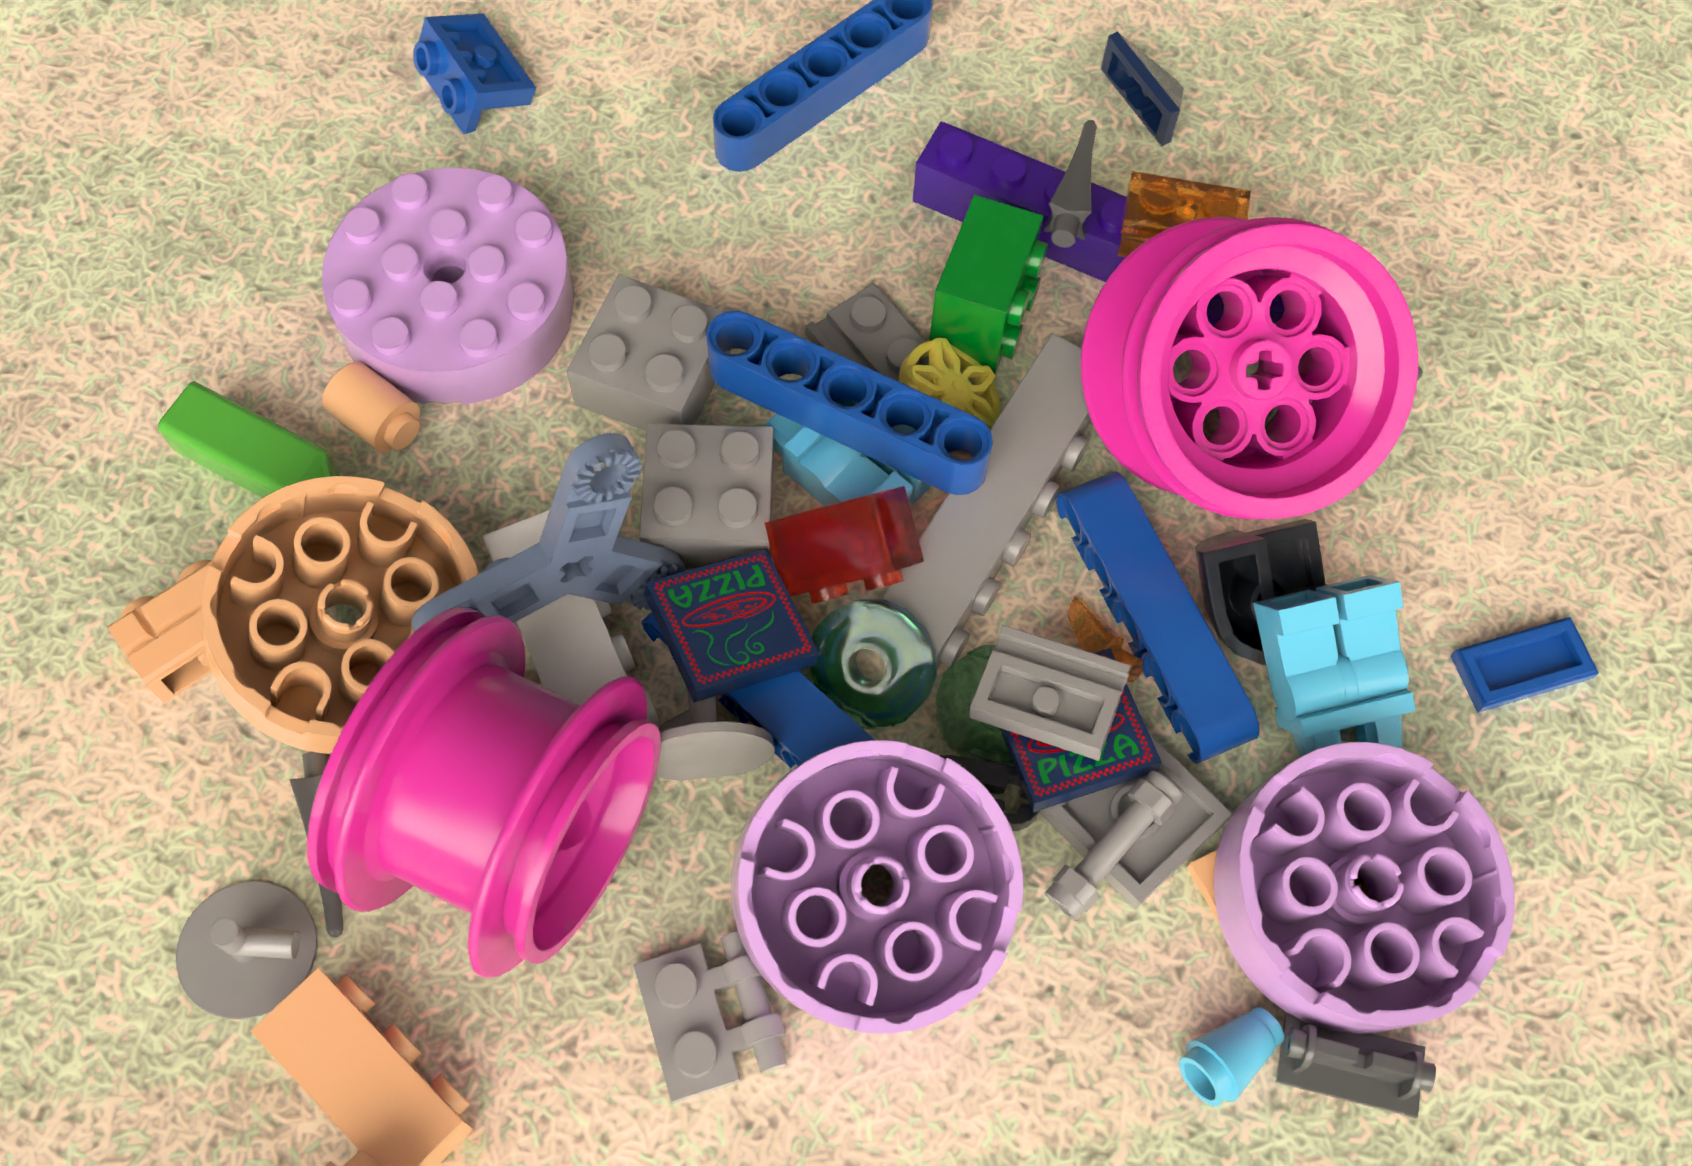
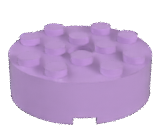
[322,168,574,405]
[731,740,1023,1034]
[1214,742,1515,1034]

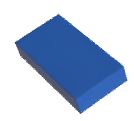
[1450,617,1599,713]

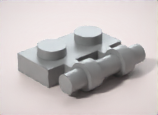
[633,930,788,1105]

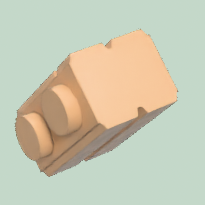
[107,560,212,703]

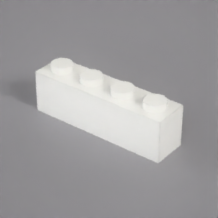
[482,510,660,726]

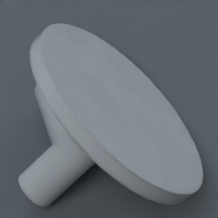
[656,691,775,781]
[176,881,317,1019]

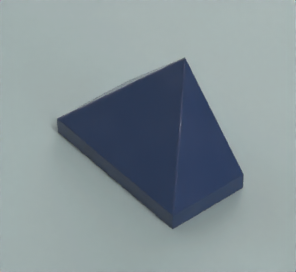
[1101,31,1183,147]

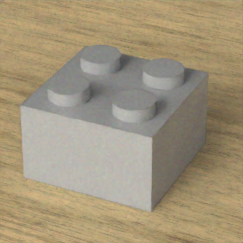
[567,274,732,431]
[639,424,774,568]

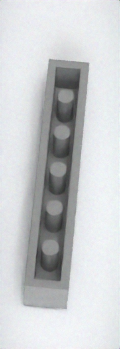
[865,333,1092,679]

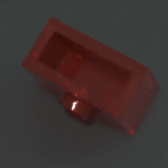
[764,486,924,604]

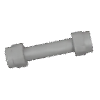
[1045,770,1183,921]

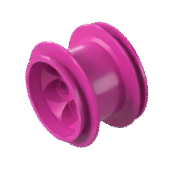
[1080,217,1418,519]
[307,607,661,979]

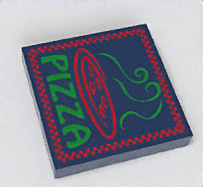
[644,549,819,703]
[999,648,1162,812]

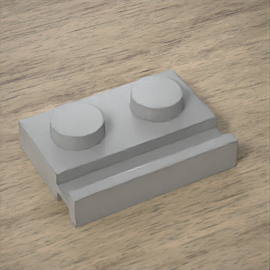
[805,283,946,382]
[970,624,1131,761]

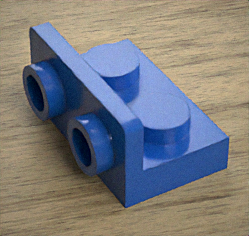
[413,13,536,134]

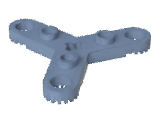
[411,433,687,632]

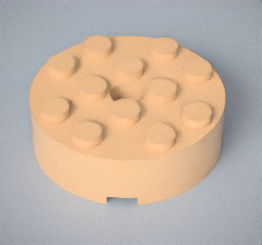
[201,476,479,754]

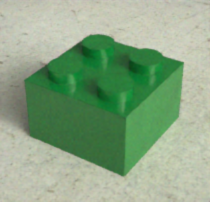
[929,194,1048,375]

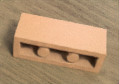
[250,968,474,1166]

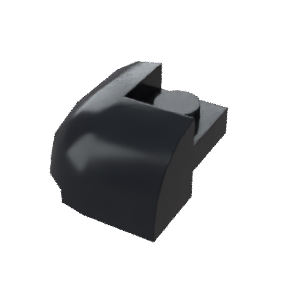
[1195,519,1328,665]

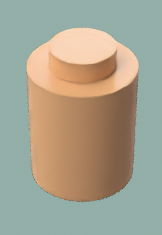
[322,361,420,453]

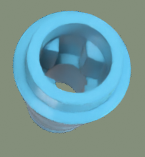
[1179,1007,1284,1106]

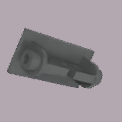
[1275,1013,1436,1118]

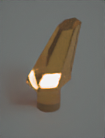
[1068,596,1144,683]

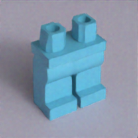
[765,399,953,547]
[1253,575,1416,757]

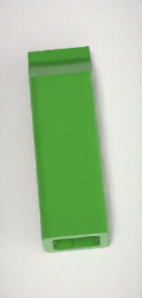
[158,381,340,498]

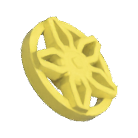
[899,338,1001,430]

